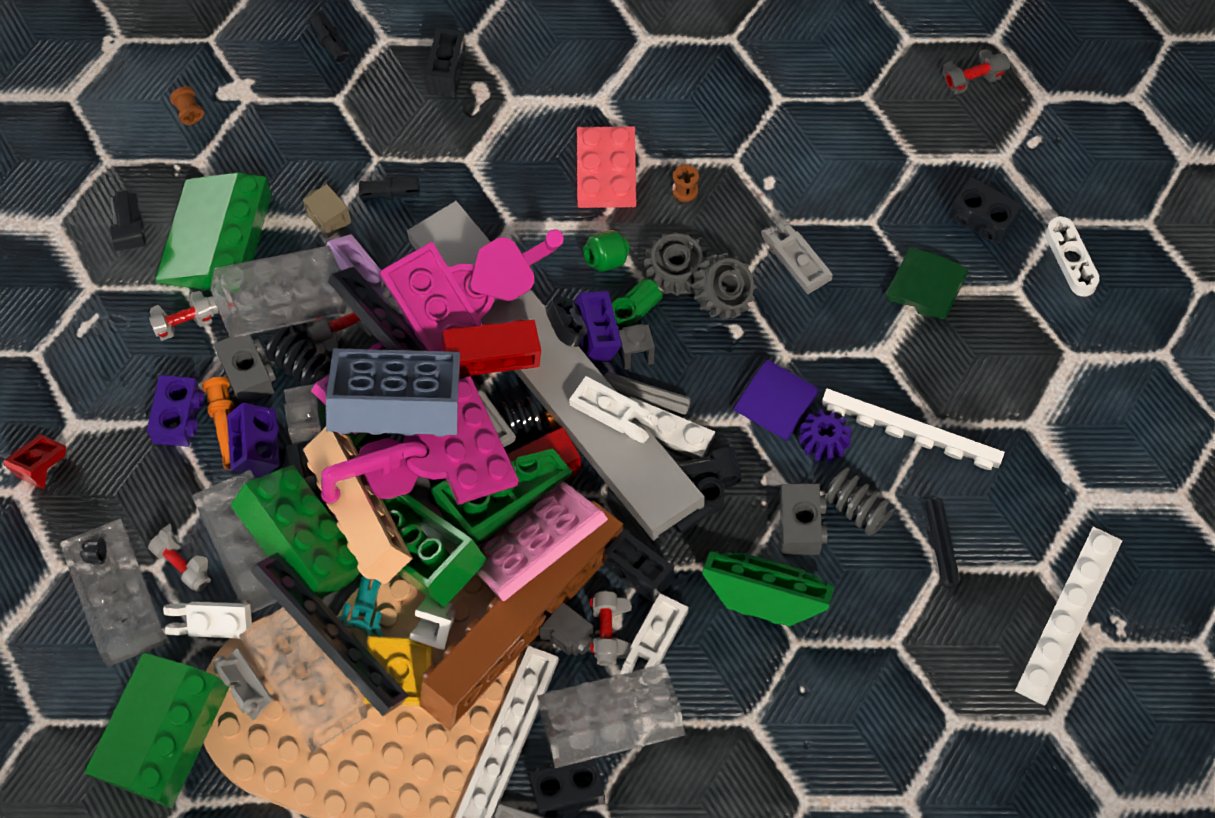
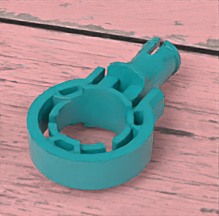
[337,576,383,637]

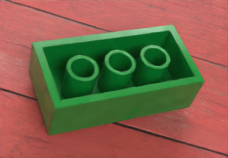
[231,465,360,598]
[382,494,488,608]

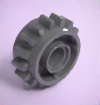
[644,232,708,295]
[691,253,756,320]

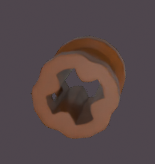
[170,86,204,125]
[672,164,699,202]

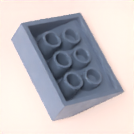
[326,348,460,437]

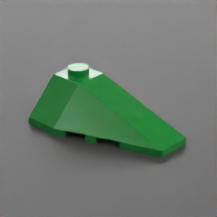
[432,449,572,546]

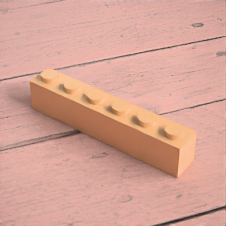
[303,427,412,584]

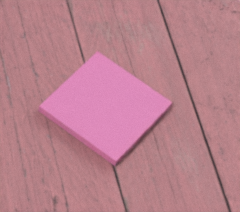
[476,481,608,602]

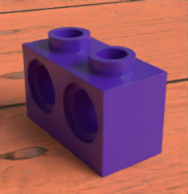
[574,291,622,363]
[147,375,204,447]
[227,403,281,477]

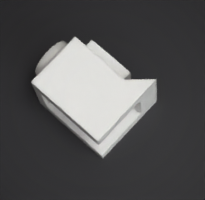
[409,596,456,650]

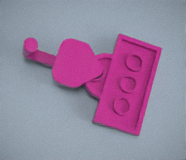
[379,229,564,352]
[321,376,519,505]

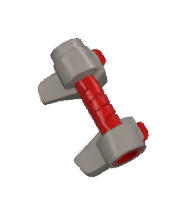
[149,291,219,341]
[148,524,211,593]
[590,591,632,666]

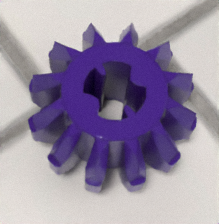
[799,409,852,463]

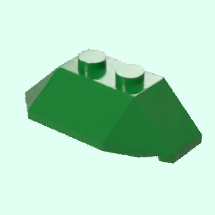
[702,551,834,626]

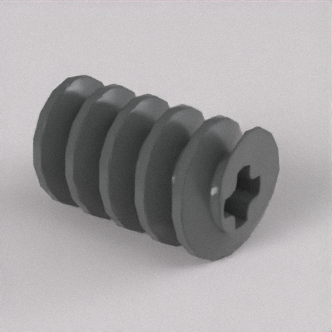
[825,467,895,536]

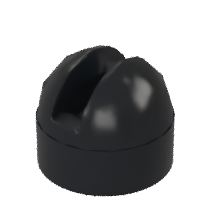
[80,538,107,565]

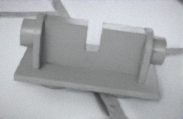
[213,648,273,720]

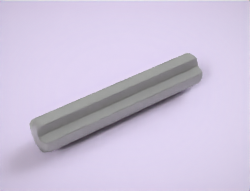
[604,372,690,414]

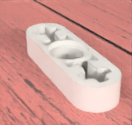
[1046,217,1099,296]

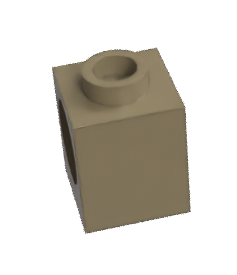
[303,184,351,239]

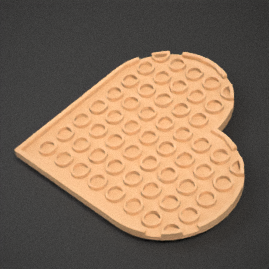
[204,574,524,818]

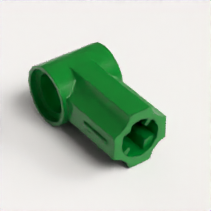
[612,278,663,331]

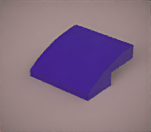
[734,360,820,442]

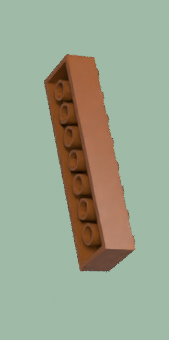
[419,500,623,731]

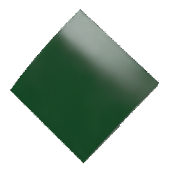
[886,247,969,320]

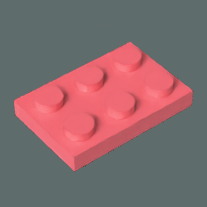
[577,127,636,208]

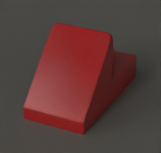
[3,434,67,489]

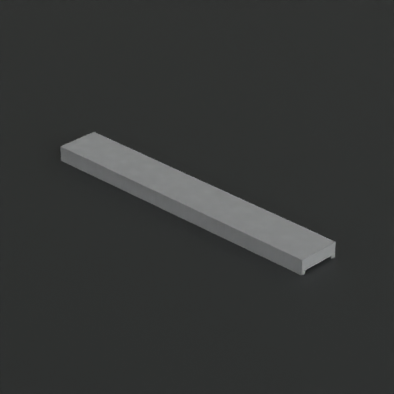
[407,201,704,541]

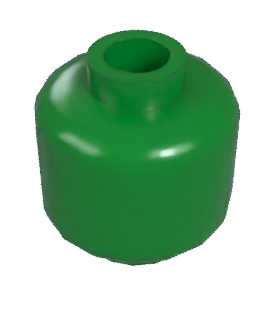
[583,230,630,272]

